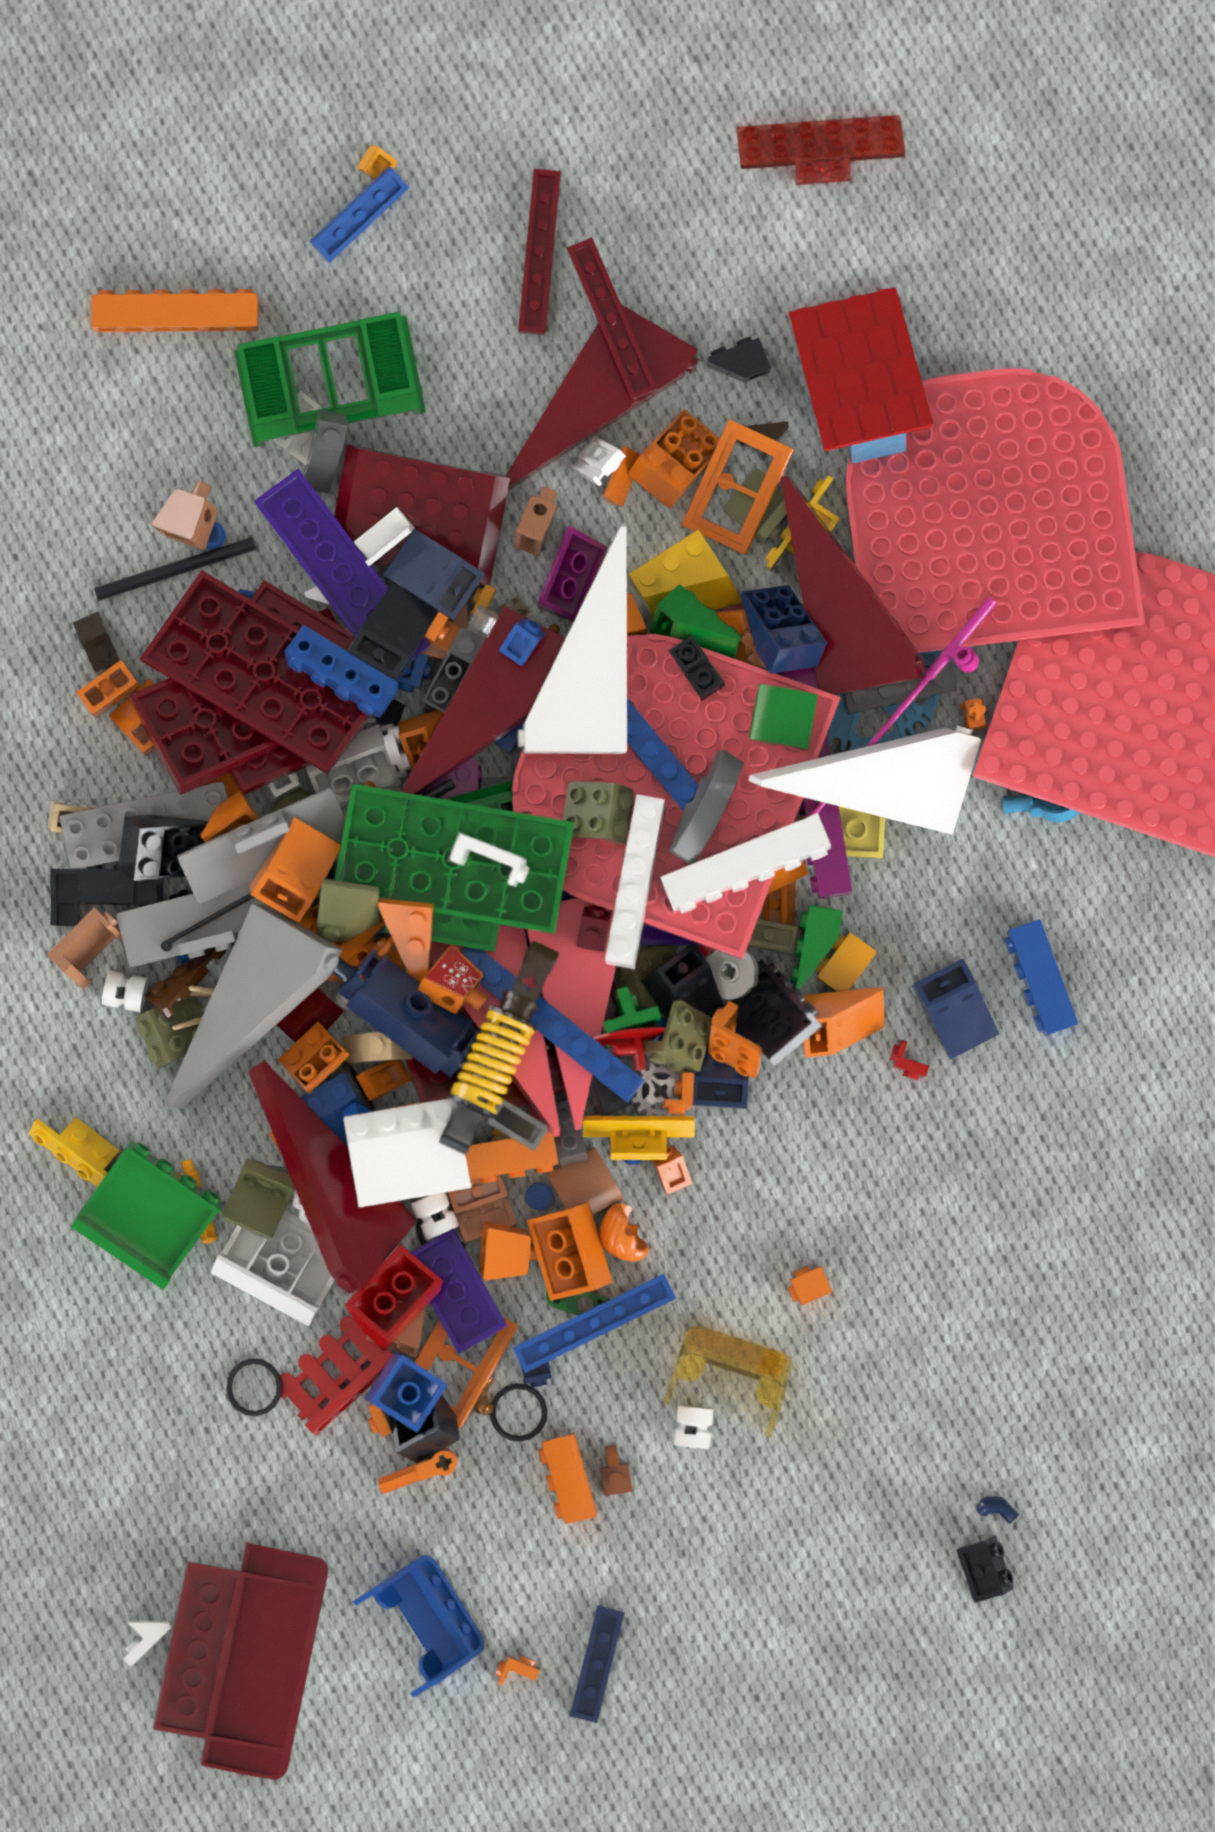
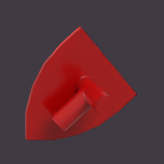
[594,1028,665,1070]

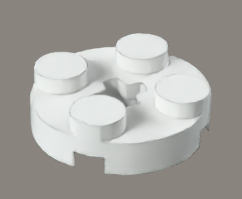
[381,723,411,779]
[706,949,758,1000]

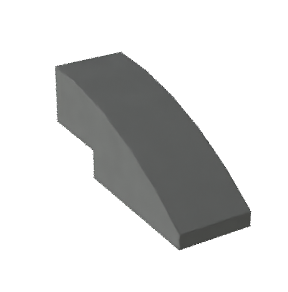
[481,1098,549,1151]

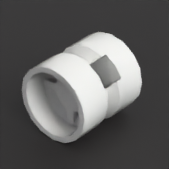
[102,970,148,1013]
[411,1192,459,1240]
[674,1405,714,1449]

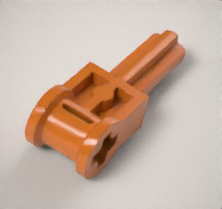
[959,698,988,731]
[378,1448,457,1494]

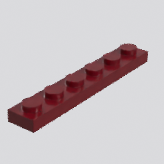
[518,169,561,336]
[567,237,657,401]

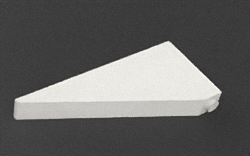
[518,527,627,754]
[749,725,981,835]

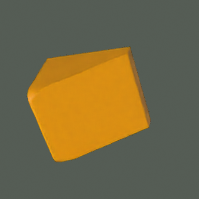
[357,145,398,179]

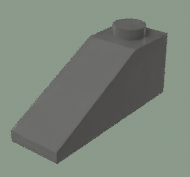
[304,410,348,494]

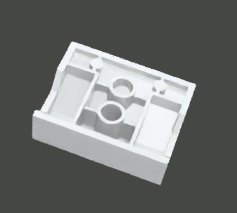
[344,1099,471,1207]
[211,1211,335,1326]

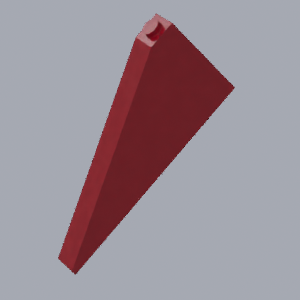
[506,304,700,491]
[780,476,925,695]
[401,606,566,795]
[248,1060,418,1294]

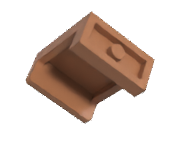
[47,907,123,990]

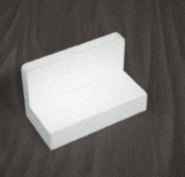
[354,507,415,566]

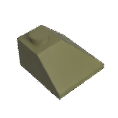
[317,879,380,942]

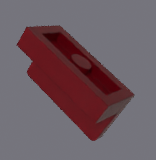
[276,987,344,1043]

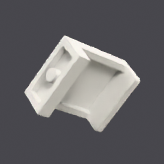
[449,834,529,886]

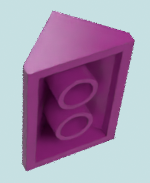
[537,526,608,622]

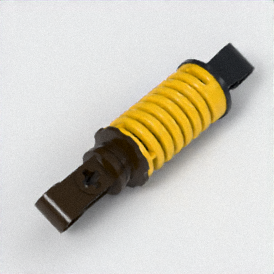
[439,940,559,1155]

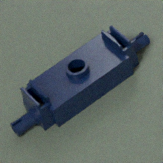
[332,949,482,1077]

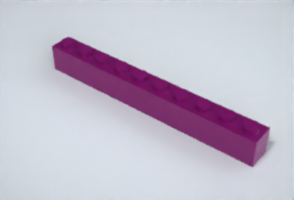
[777,667,852,900]

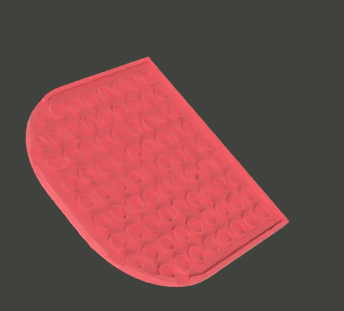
[846,368,1145,653]
[973,552,1215,857]
[512,634,840,960]

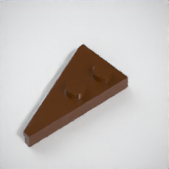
[145,947,227,1018]

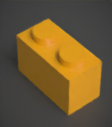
[815,932,877,992]

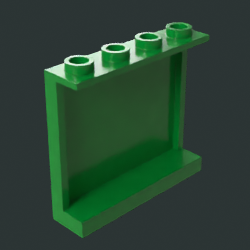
[71,1141,223,1290]

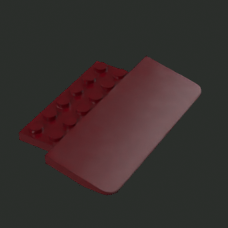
[152,1542,328,1780]

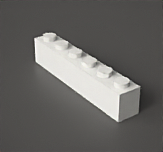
[605,795,666,969]
[660,814,831,913]

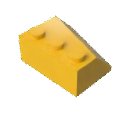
[628,529,742,617]

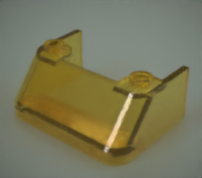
[663,1325,792,1438]

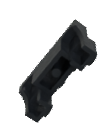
[50,864,164,927]

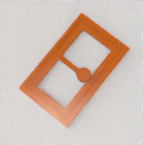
[681,419,794,555]
[415,1317,519,1429]

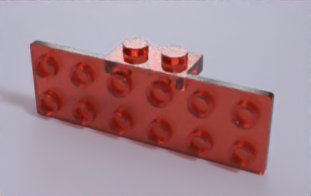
[736,115,905,185]

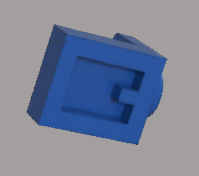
[499,618,546,667]

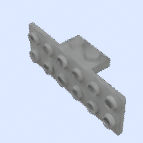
[60,782,227,869]
[177,788,345,904]
[116,881,291,967]

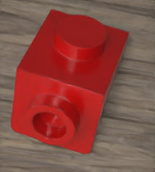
[889,1040,929,1081]

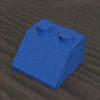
[365,1351,448,1432]

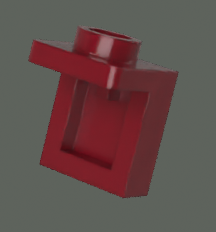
[576,905,611,952]

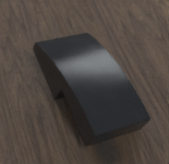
[669,636,725,701]

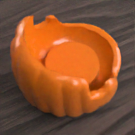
[598,1203,649,1262]

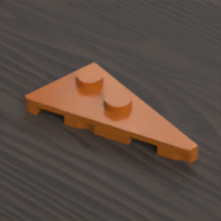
[378,898,434,983]

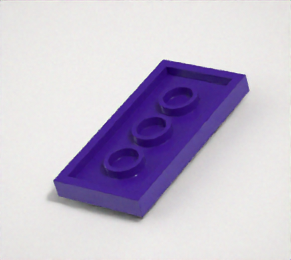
[410,1229,508,1354]

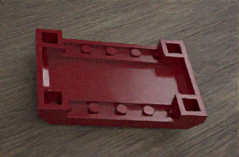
[334,444,511,586]

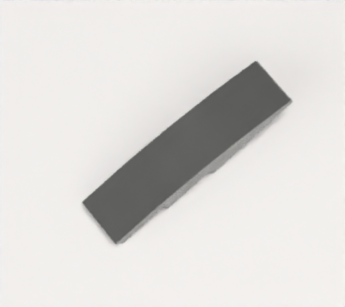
[669,749,744,865]

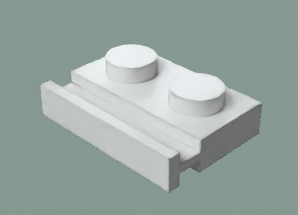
[568,436,625,486]

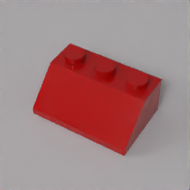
[344,1244,443,1350]

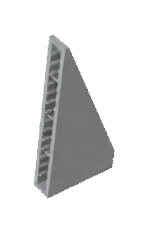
[164,903,342,1108]

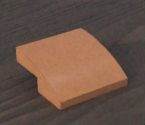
[546,1147,624,1217]
[447,1175,517,1244]

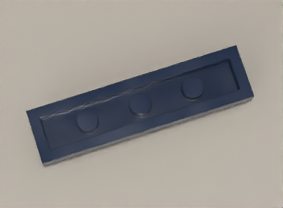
[570,1605,625,1723]

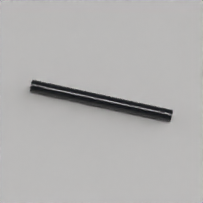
[94,537,256,601]

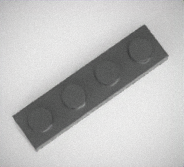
[844,663,958,714]

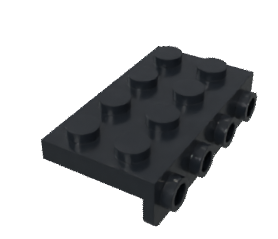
[724,959,821,1066]

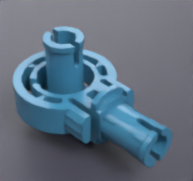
[1003,794,1080,822]

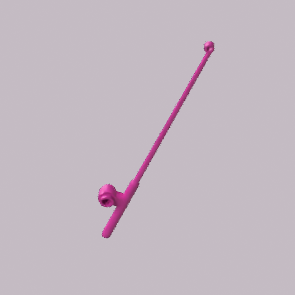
[807,597,997,818]

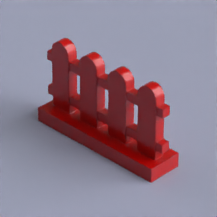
[280,1316,394,1436]

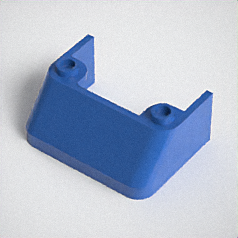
[353,1555,485,1697]

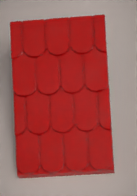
[788,287,934,464]

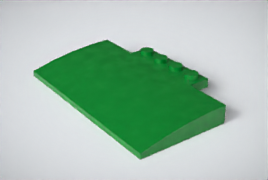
[335,784,574,952]

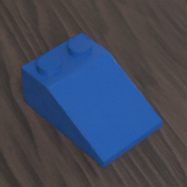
[300,1072,361,1148]

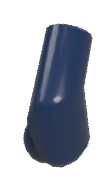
[976,1496,1019,1524]

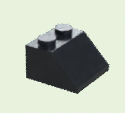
[390,1394,460,1463]

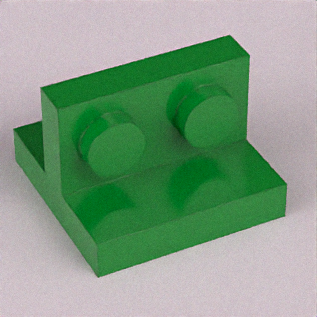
[603,987,661,1048]

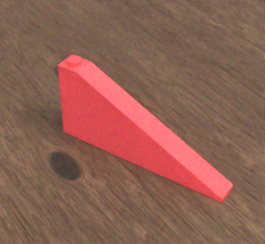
[526,898,616,1131]
[430,925,560,1137]

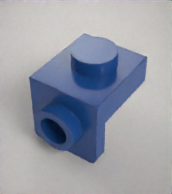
[397,654,433,693]

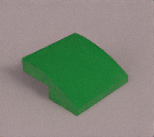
[749,684,818,750]

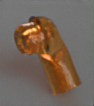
[473,1376,495,1416]

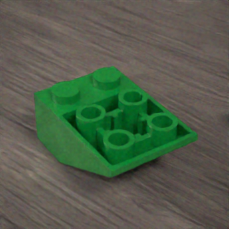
[650,584,741,659]
[790,905,843,991]

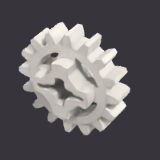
[632,1062,680,1116]

